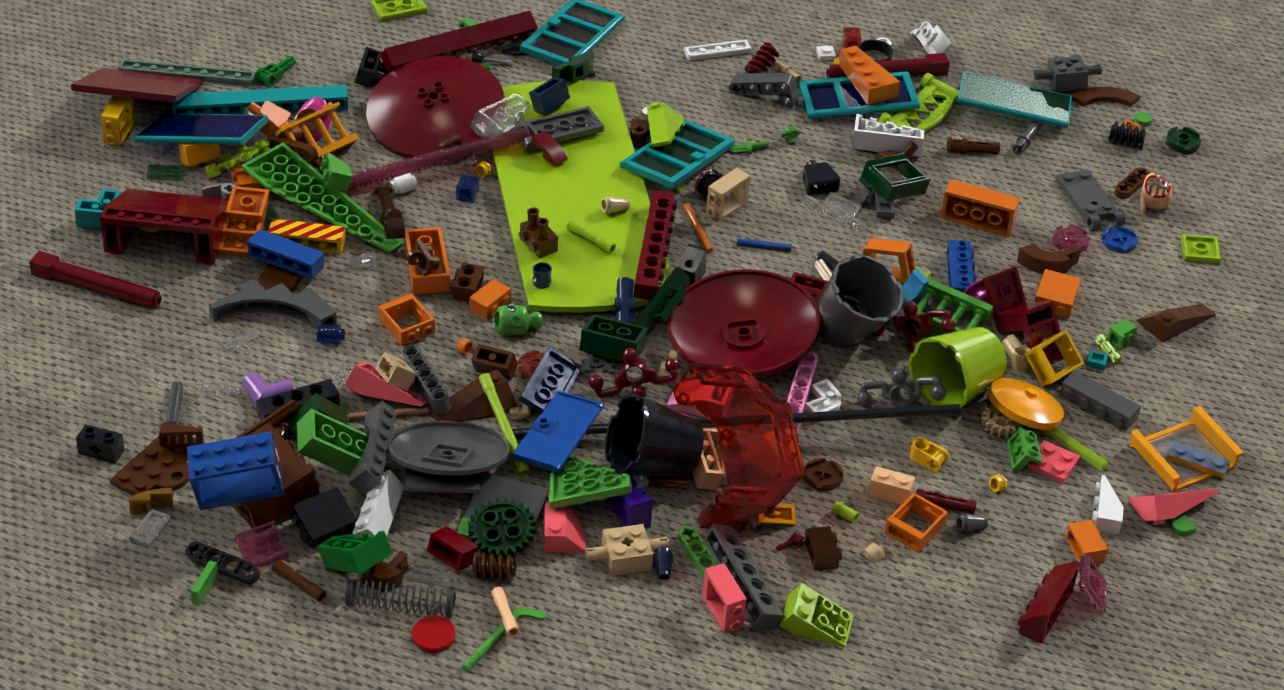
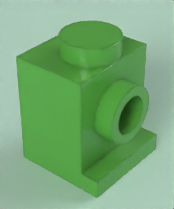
[1107,319,1137,351]

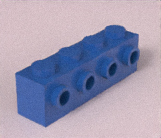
[247,229,324,280]
[946,240,976,293]

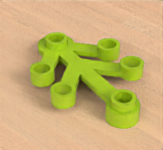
[205,140,270,178]

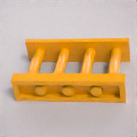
[275,102,359,164]

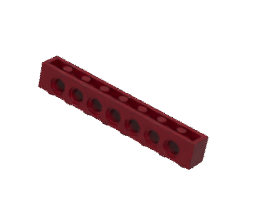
[634,190,677,300]

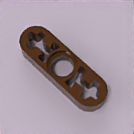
[1114,167,1150,199]

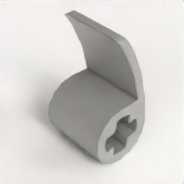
[202,183,236,199]

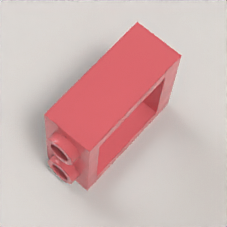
[702,563,747,632]

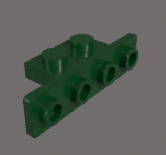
[633,267,690,335]

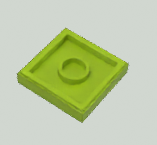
[1181,234,1221,264]

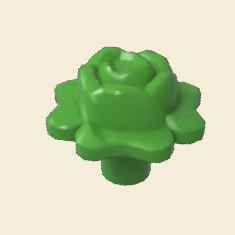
[780,126,801,144]

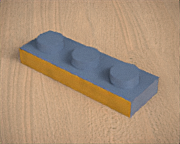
[1166,441,1230,479]

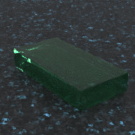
[146,164,185,181]

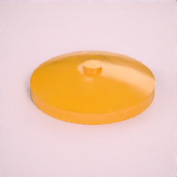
[988,378,1064,430]

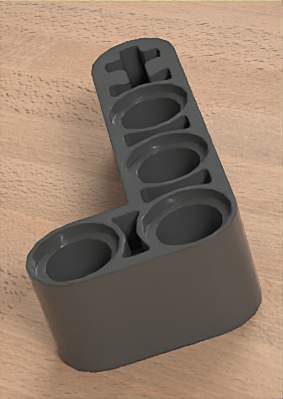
[729,73,799,109]

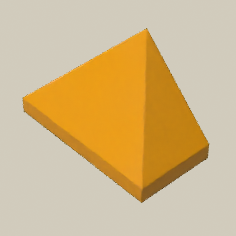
[757,502,796,525]

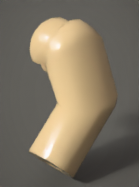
[509,403,532,421]

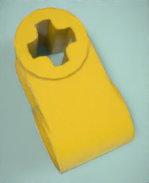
[909,437,949,472]

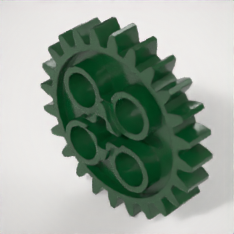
[468,497,536,559]

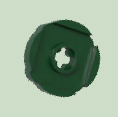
[1166,127,1201,154]

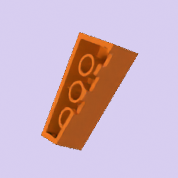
[839,46,900,105]

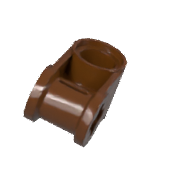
[630,119,649,148]

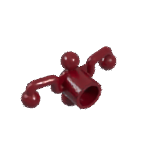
[872,301,956,353]
[589,348,680,398]

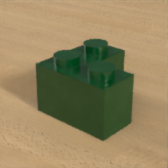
[289,393,349,436]

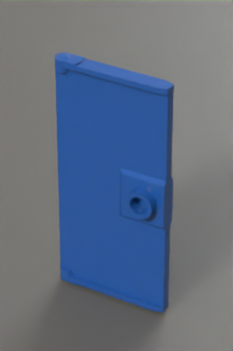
[512,391,604,473]

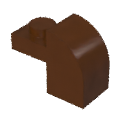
[362,551,409,591]

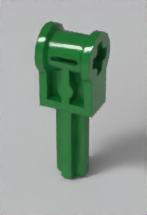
[254,56,296,88]

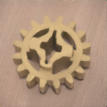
[981,403,1023,438]

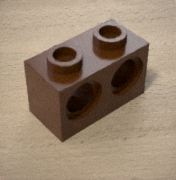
[450,263,484,302]

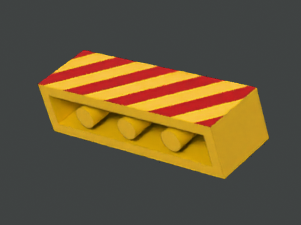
[268,218,346,254]

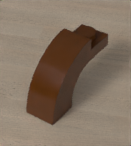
[1017,243,1081,274]

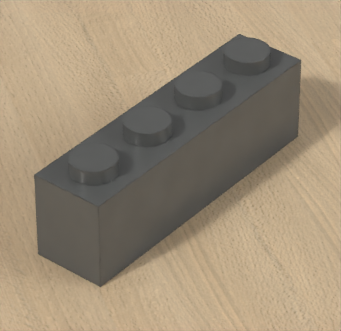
[1059,371,1141,431]

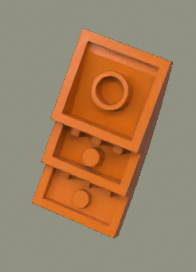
[218,186,270,257]

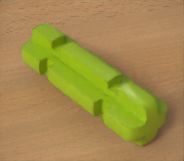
[1095,334,1122,364]

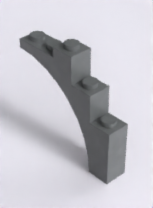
[209,278,337,333]

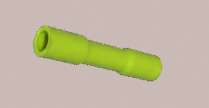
[567,219,616,254]

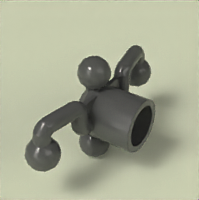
[857,369,947,423]

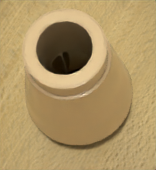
[601,196,630,214]

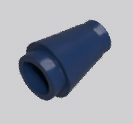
[653,548,674,580]

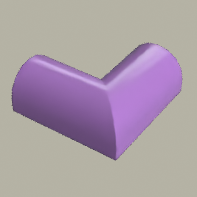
[242,372,294,405]

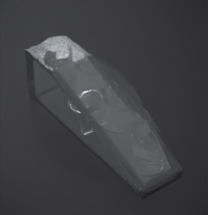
[470,93,530,137]

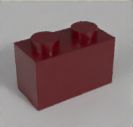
[427,526,478,571]

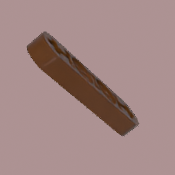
[267,135,318,164]

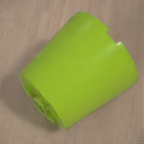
[909,327,1007,408]

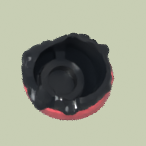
[694,169,723,202]

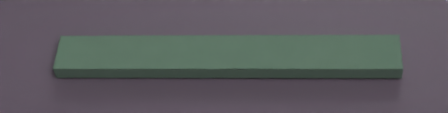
[118,59,255,86]

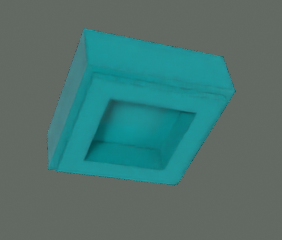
[1086,350,1109,370]

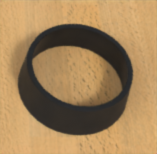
[858,39,894,61]

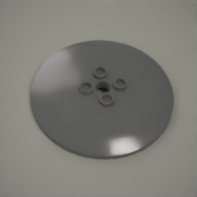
[387,421,510,476]

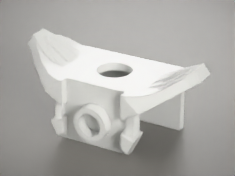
[911,21,952,54]

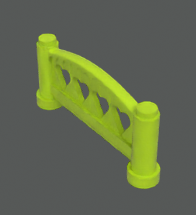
[878,73,959,133]

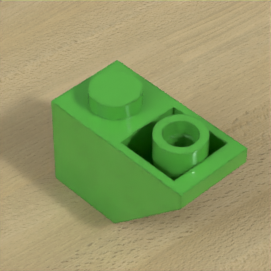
[320,153,353,191]

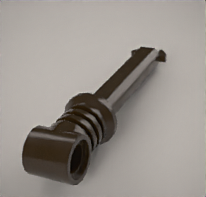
[374,187,405,239]

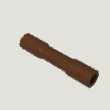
[271,560,327,602]

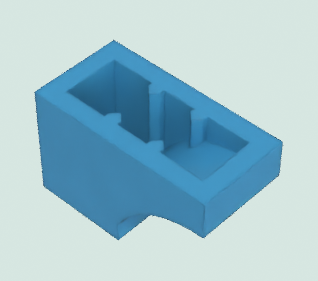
[901,268,929,309]

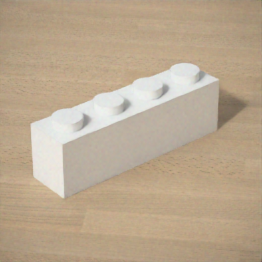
[353,470,405,538]

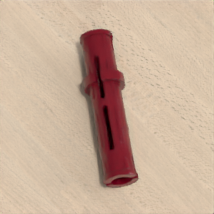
[916,489,977,514]

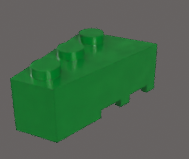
[317,531,393,575]

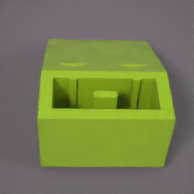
[779,583,854,647]

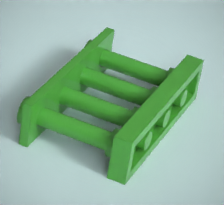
[905,277,993,335]

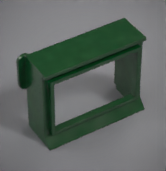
[859,153,931,201]

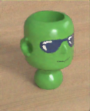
[494,302,543,336]

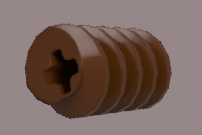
[473,552,518,582]

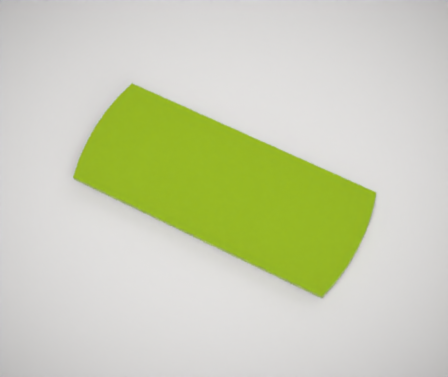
[489,80,671,313]

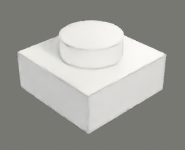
[816,45,836,61]

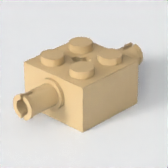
[585,524,670,576]

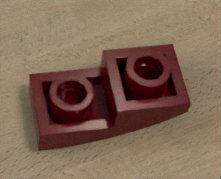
[531,131,568,166]

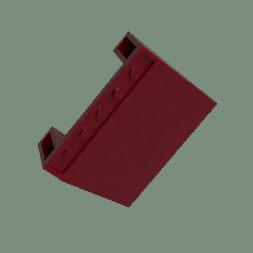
[100,189,229,264]

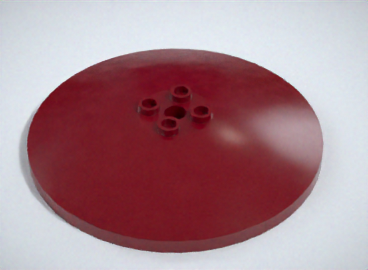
[366,56,505,161]
[667,269,820,379]

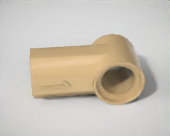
[1002,334,1030,371]

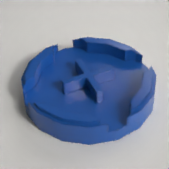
[1101,226,1138,253]

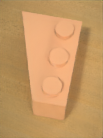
[692,428,728,490]

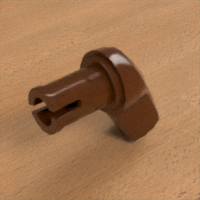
[876,141,919,166]

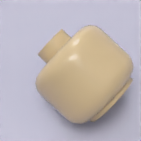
[863,543,885,562]

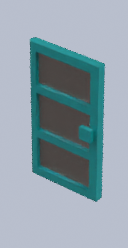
[519,0,625,65]

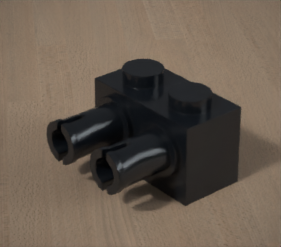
[354,47,388,88]

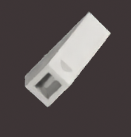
[1092,475,1124,535]

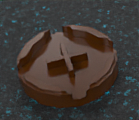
[803,458,843,491]

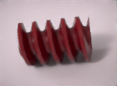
[744,42,780,73]

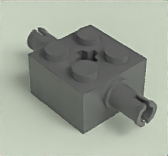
[1034,55,1102,92]

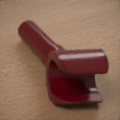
[776,532,805,551]

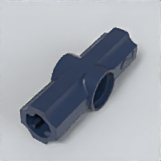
[614,277,635,324]

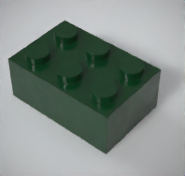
[579,314,648,363]

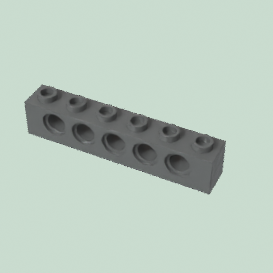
[703,524,784,630]

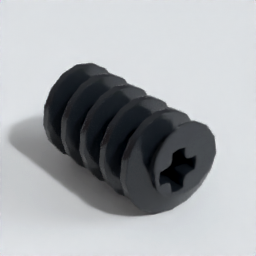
[1108,121,1146,149]

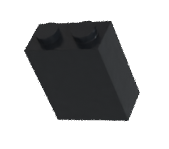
[290,487,357,548]

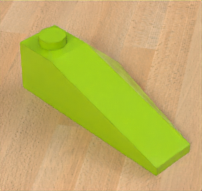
[647,102,685,147]

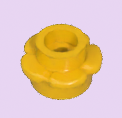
[476,161,492,178]
[989,474,1008,493]

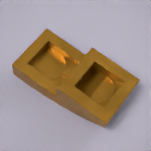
[129,488,174,514]

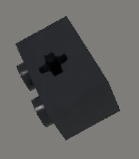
[76,424,125,464]

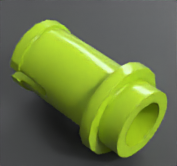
[832,501,859,524]

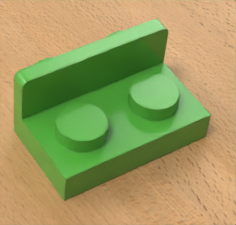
[1006,427,1042,472]

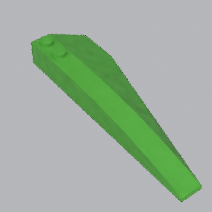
[241,142,404,253]

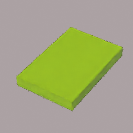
[370,0,428,22]

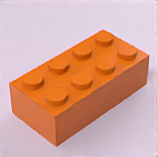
[941,179,1020,237]
[404,227,450,295]

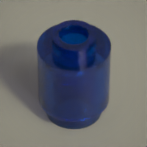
[316,325,345,344]

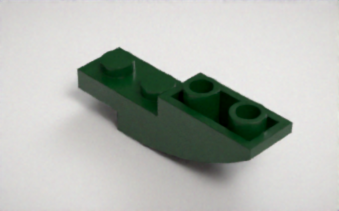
[552,51,594,82]

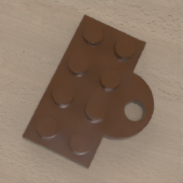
[110,436,189,496]

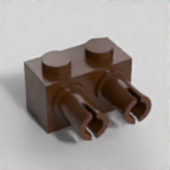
[519,207,558,258]

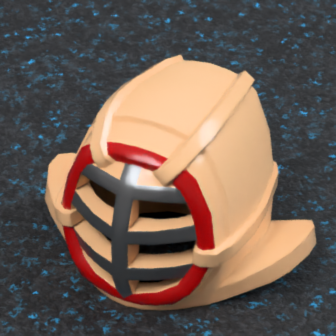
[1140,172,1174,213]

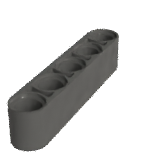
[402,345,452,415]

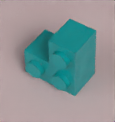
[74,189,121,229]

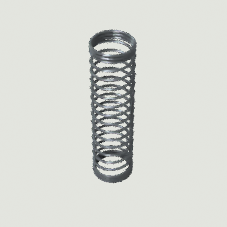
[345,578,456,617]

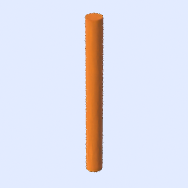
[683,203,713,253]

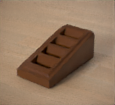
[159,422,204,447]

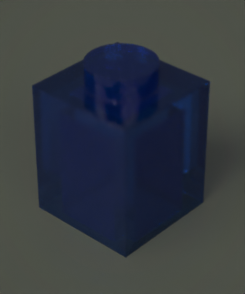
[456,174,479,203]

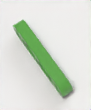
[678,526,717,579]

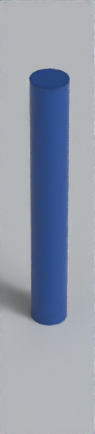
[737,238,792,251]

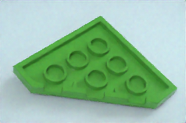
[549,455,631,509]

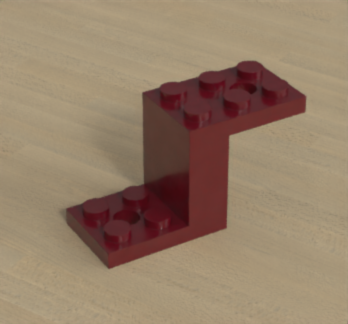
[983,267,1063,362]

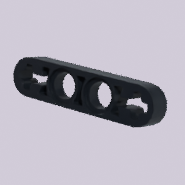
[185,541,260,584]

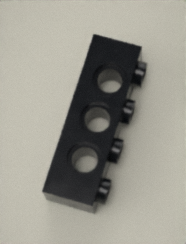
[256,379,340,426]

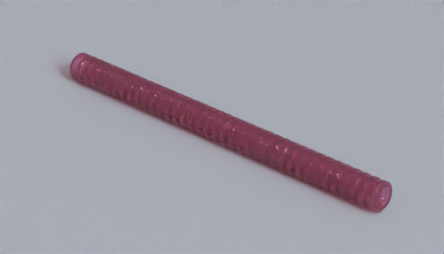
[341,126,531,192]

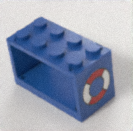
[187,431,284,511]

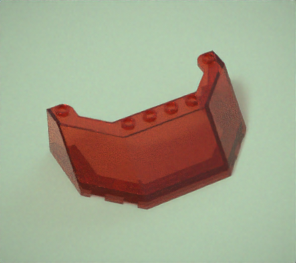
[673,362,806,529]

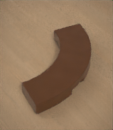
[1071,87,1140,107]

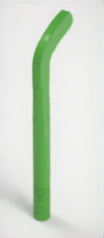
[462,608,545,672]

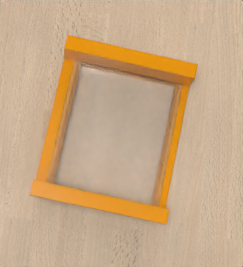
[1130,406,1244,492]

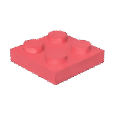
[1027,440,1080,484]

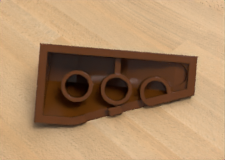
[1137,304,1216,342]
[429,369,518,422]

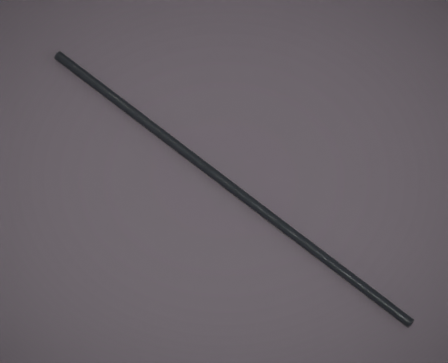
[503,404,960,438]

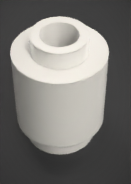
[389,173,417,195]

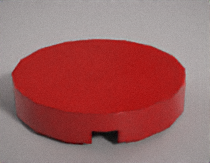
[412,616,455,653]

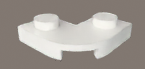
[805,379,841,412]

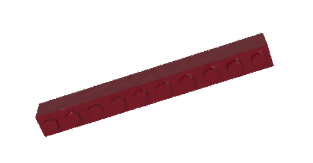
[380,10,538,74]

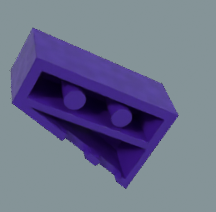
[606,476,653,529]

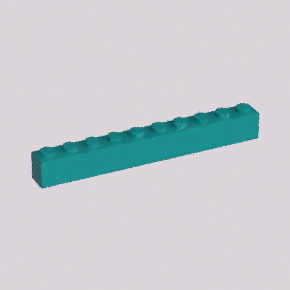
[172,85,348,115]

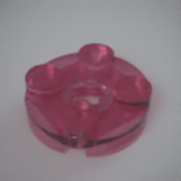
[1053,225,1090,252]

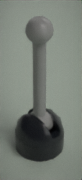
[472,51,512,66]

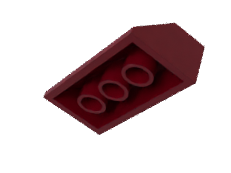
[1017,561,1081,644]

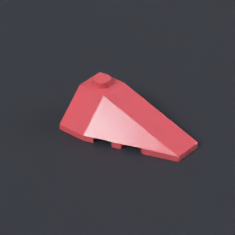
[345,361,428,407]
[1129,489,1218,524]
[544,494,586,553]

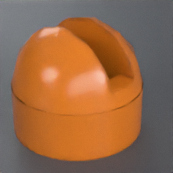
[457,339,473,356]

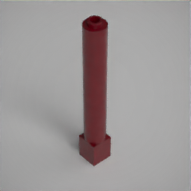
[826,53,950,78]
[29,251,162,309]

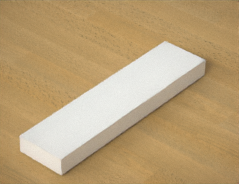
[684,40,752,61]

